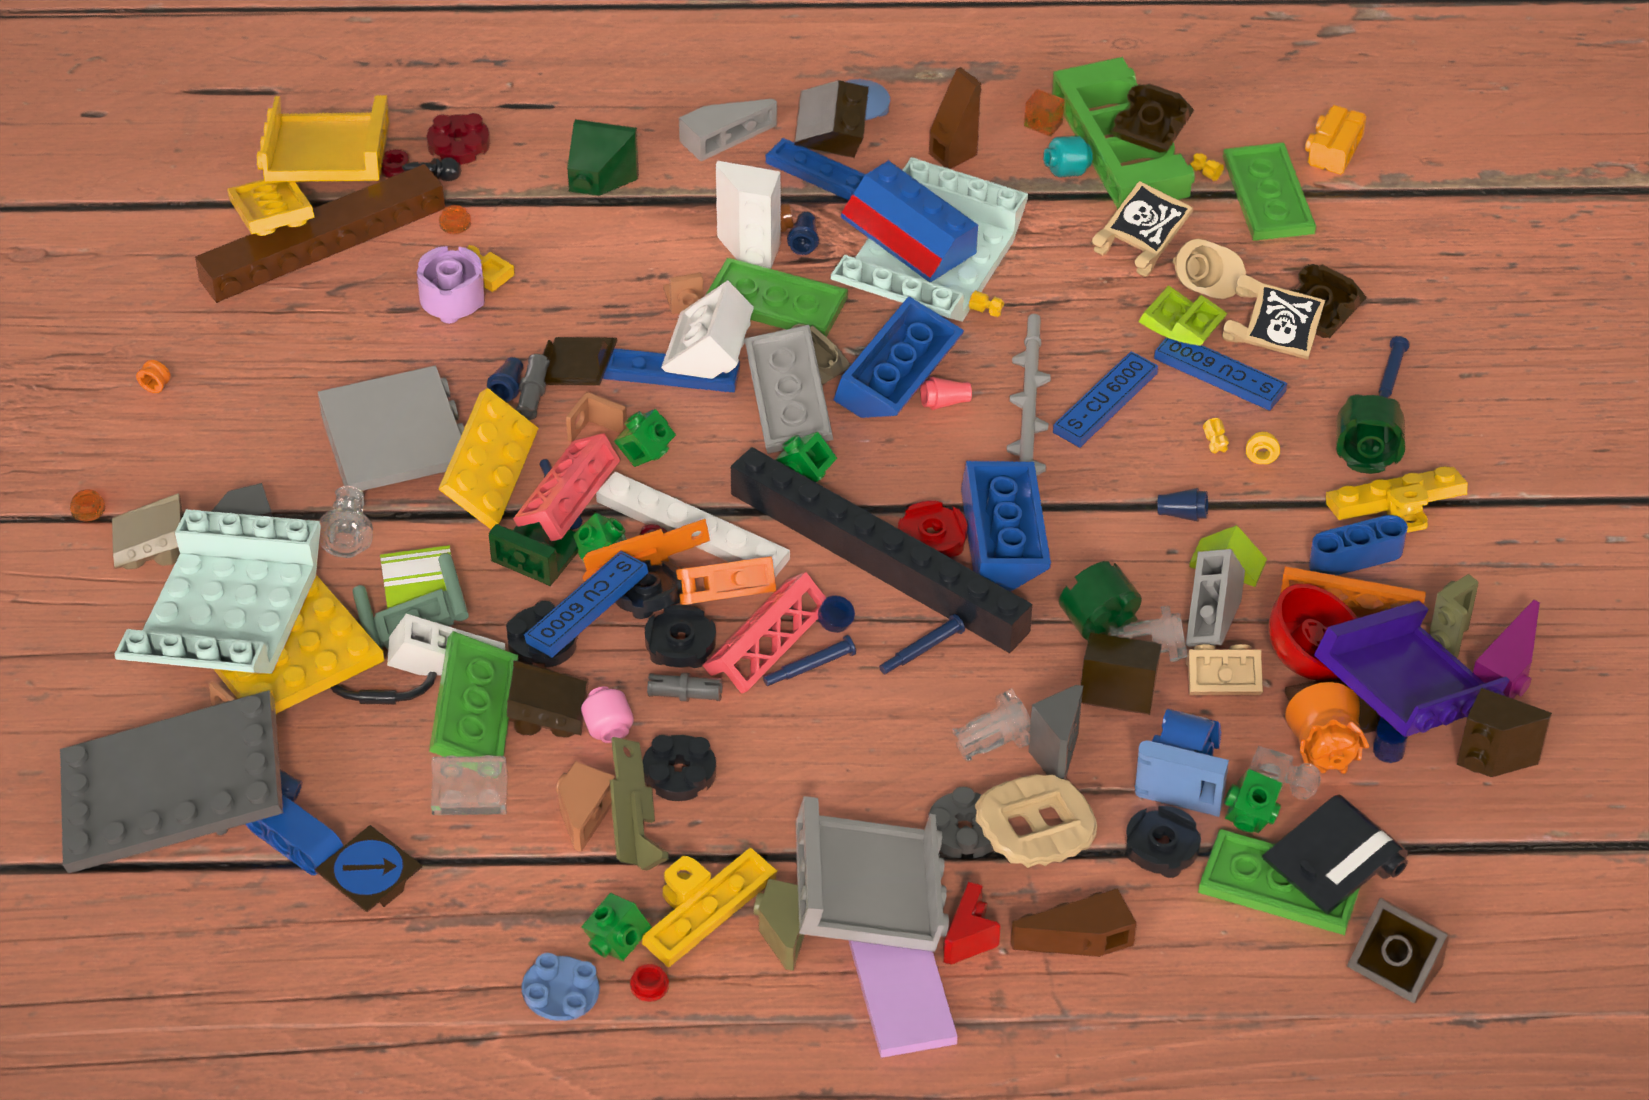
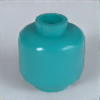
[1043,136,1093,177]

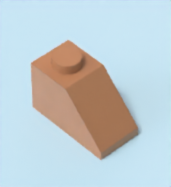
[556,761,615,852]

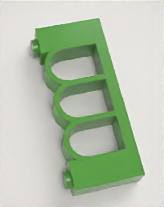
[1052,57,1195,209]

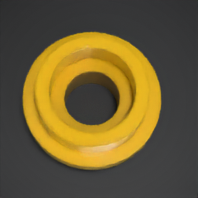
[1246,432,1280,464]

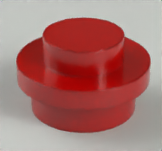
[630,964,669,1002]

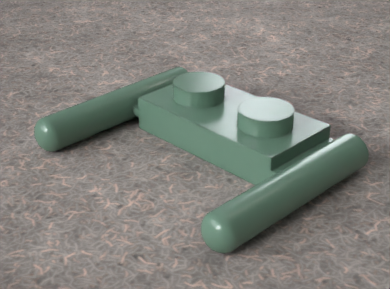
[352,553,469,649]

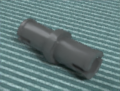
[516,354,550,420]
[647,673,723,702]

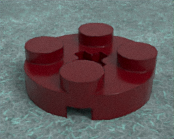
[427,113,490,165]

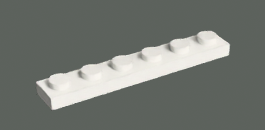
[596,472,790,577]

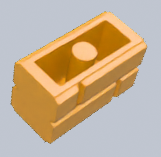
[1305,105,1366,175]

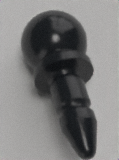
[402,157,461,181]

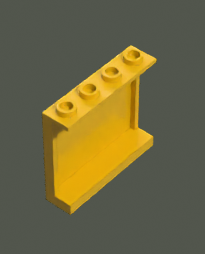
[257,95,389,182]

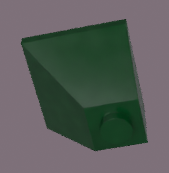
[567,119,639,196]

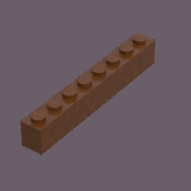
[195,164,445,303]

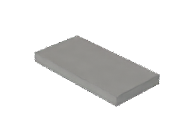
[744,325,833,454]

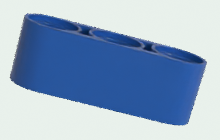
[1309,515,1408,576]
[245,794,343,876]

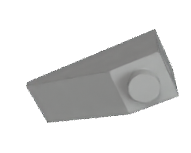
[679,99,777,161]
[1186,549,1245,647]

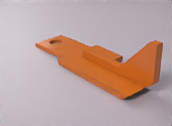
[582,519,710,582]

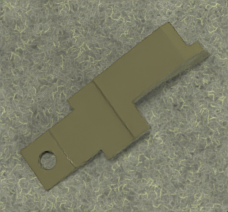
[610,737,669,871]

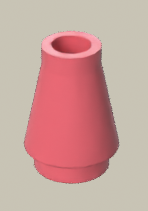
[920,377,972,410]

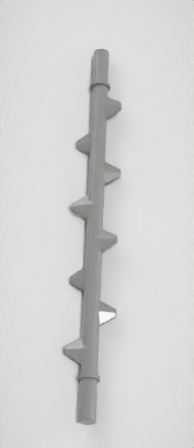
[1007,314,1051,518]

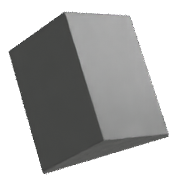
[1028,685,1083,780]

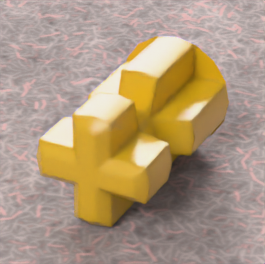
[1190,153,1224,181]
[969,290,1004,317]
[1203,418,1229,454]

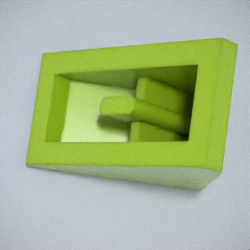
[1189,525,1267,587]

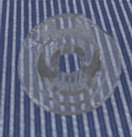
[319,486,373,558]
[1109,605,1188,662]
[952,688,1031,762]

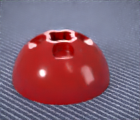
[1269,584,1357,681]

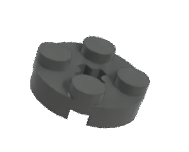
[928,787,993,858]

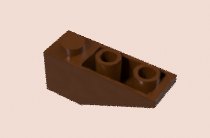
[929,67,981,169]
[1010,888,1137,957]

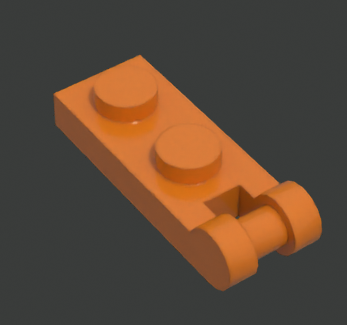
[676,556,777,605]

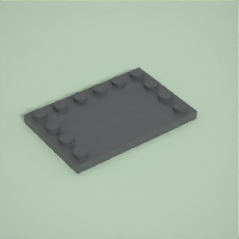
[60,690,283,873]

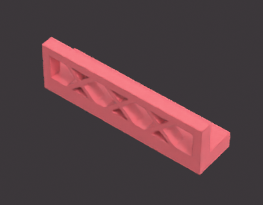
[513,433,620,541]
[702,572,832,694]

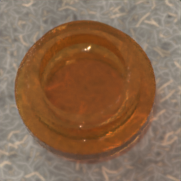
[439,205,471,234]
[70,489,105,521]

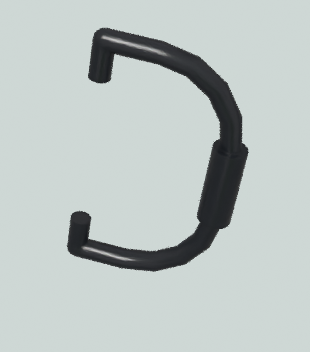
[330,672,437,705]

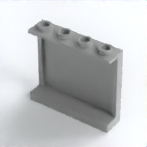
[318,365,464,508]
[795,796,949,952]

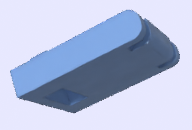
[1135,740,1229,817]

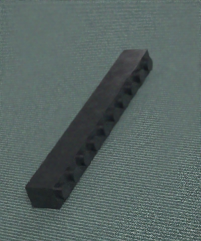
[731,447,1032,653]

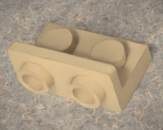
[1186,644,1263,695]

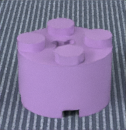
[417,246,485,324]

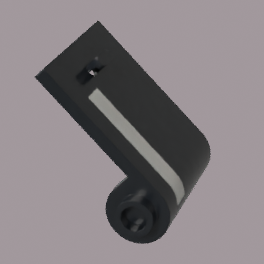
[1262,794,1408,915]

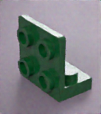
[489,522,579,586]

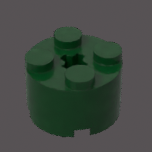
[1336,394,1405,474]
[1059,561,1142,641]

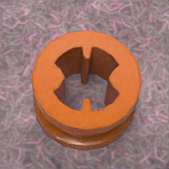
[136,360,171,393]

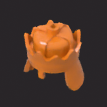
[1285,682,1369,774]

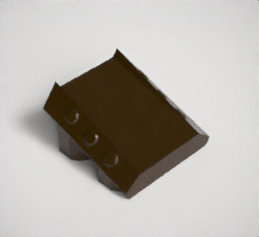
[1110,83,1194,153]
[1289,264,1367,338]
[507,660,588,737]

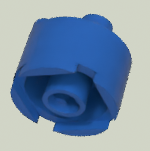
[1152,709,1221,791]

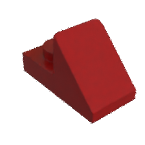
[944,882,1001,965]

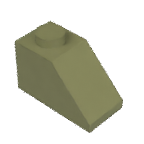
[754,879,805,971]

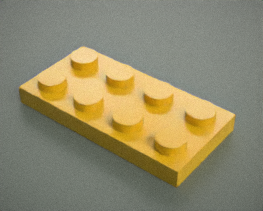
[227,179,315,236]
[438,388,539,529]

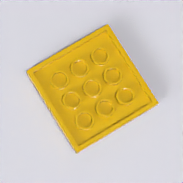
[214,575,385,714]

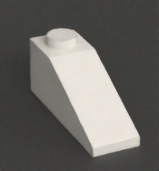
[387,614,505,675]

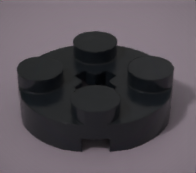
[615,560,682,619]
[506,601,578,668]
[645,604,716,668]
[643,735,716,801]
[1125,806,1201,878]

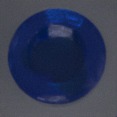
[818,596,855,633]

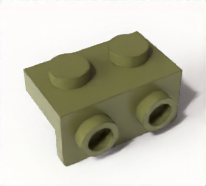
[1429,574,1479,658]

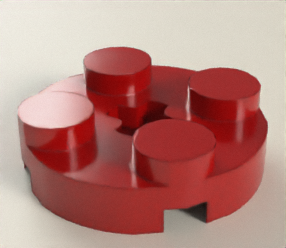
[898,501,967,558]

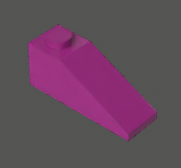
[1473,600,1540,699]

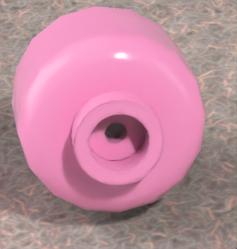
[581,686,634,743]

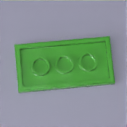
[1223,143,1316,241]
[706,258,848,337]
[429,631,518,775]
[1198,829,1361,935]

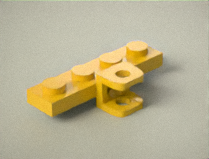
[1326,466,1468,533]
[642,847,777,968]

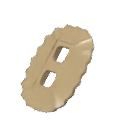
[975,774,1097,868]

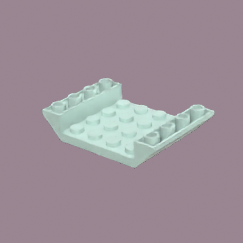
[831,157,1028,322]
[115,509,321,674]

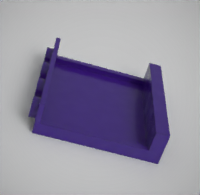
[1314,601,1510,737]

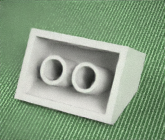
[716,161,781,269]
[661,281,754,379]

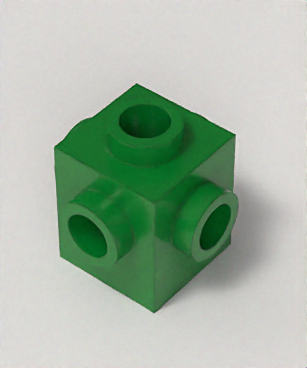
[614,409,676,467]
[775,432,837,482]
[573,513,627,562]
[1224,768,1283,833]
[581,893,652,961]

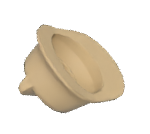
[1172,239,1246,299]

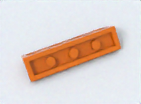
[1280,566,1426,617]

